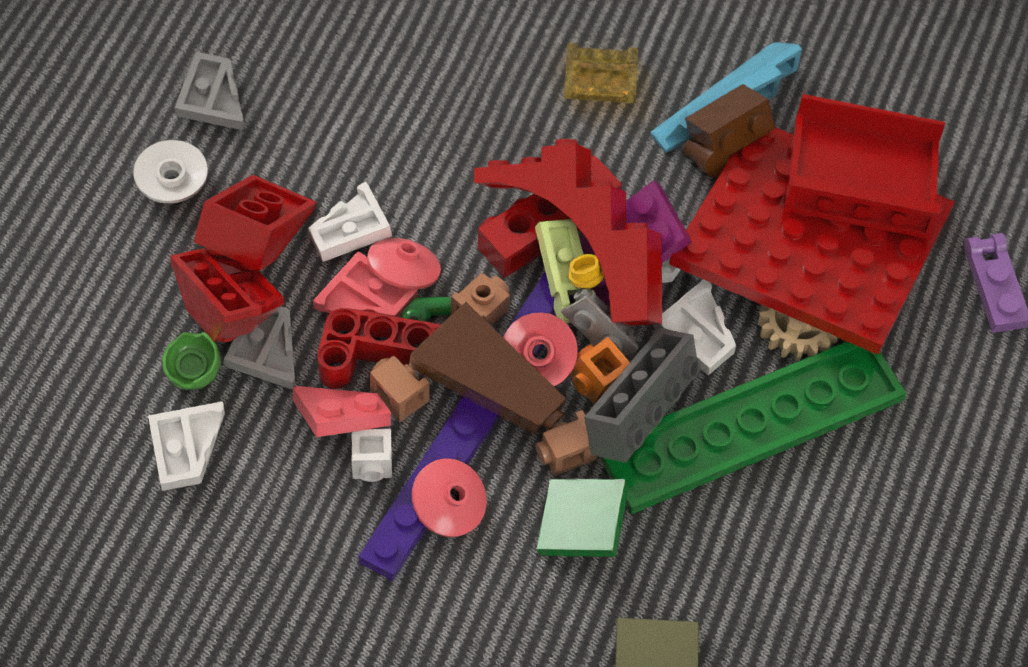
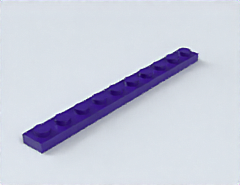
[358,271,575,581]

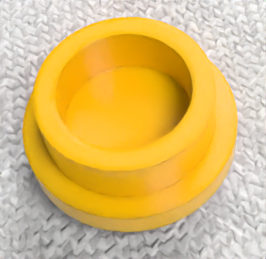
[568,254,604,289]

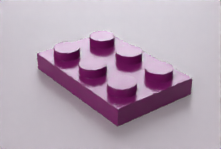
[579,180,692,305]

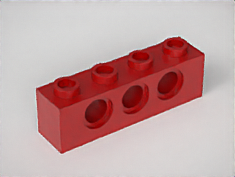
[477,155,622,279]

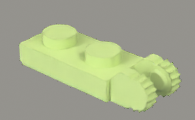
[535,219,591,324]

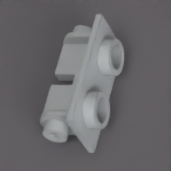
[561,288,639,356]

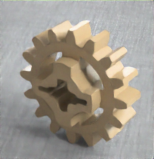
[758,305,838,361]

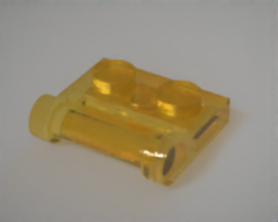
[564,43,638,103]

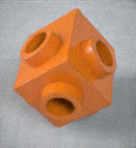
[569,337,630,404]

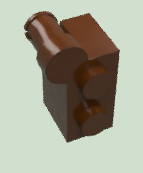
[683,84,775,177]

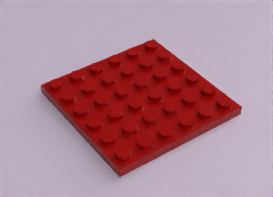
[669,127,955,355]

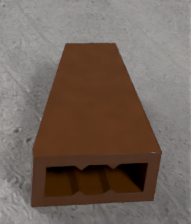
[409,302,566,435]

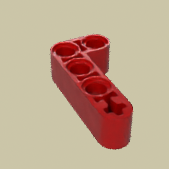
[317,308,440,389]

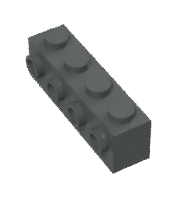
[584,328,700,463]

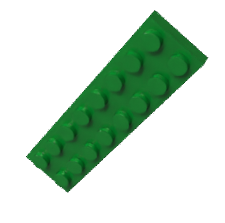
[599,342,906,515]

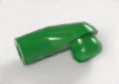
[401,297,451,322]

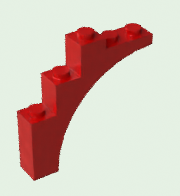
[474,139,662,326]

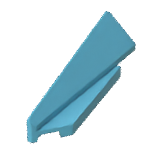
[651,42,802,154]

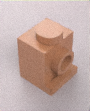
[451,273,510,326]
[370,356,429,423]
[535,410,597,476]

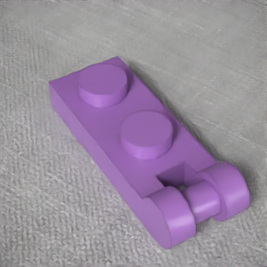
[964,233,1028,333]

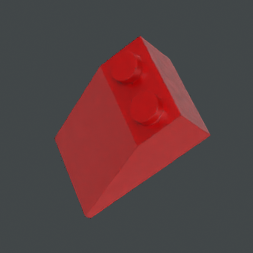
[194,175,317,271]

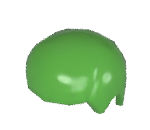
[162,332,221,390]

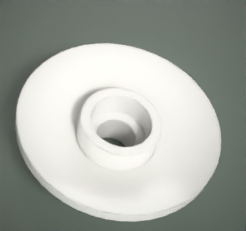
[133,140,208,203]

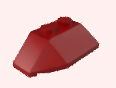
[170,248,284,342]

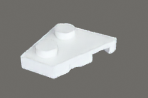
[308,182,392,262]

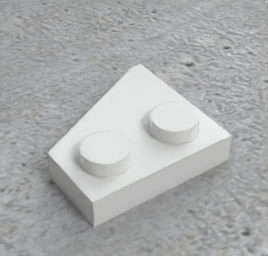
[654,280,736,375]
[148,401,225,491]

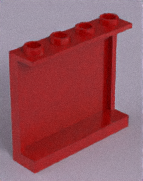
[784,94,945,240]

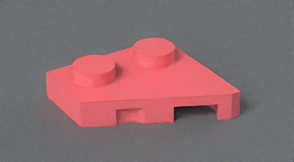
[313,251,418,317]
[292,386,391,437]

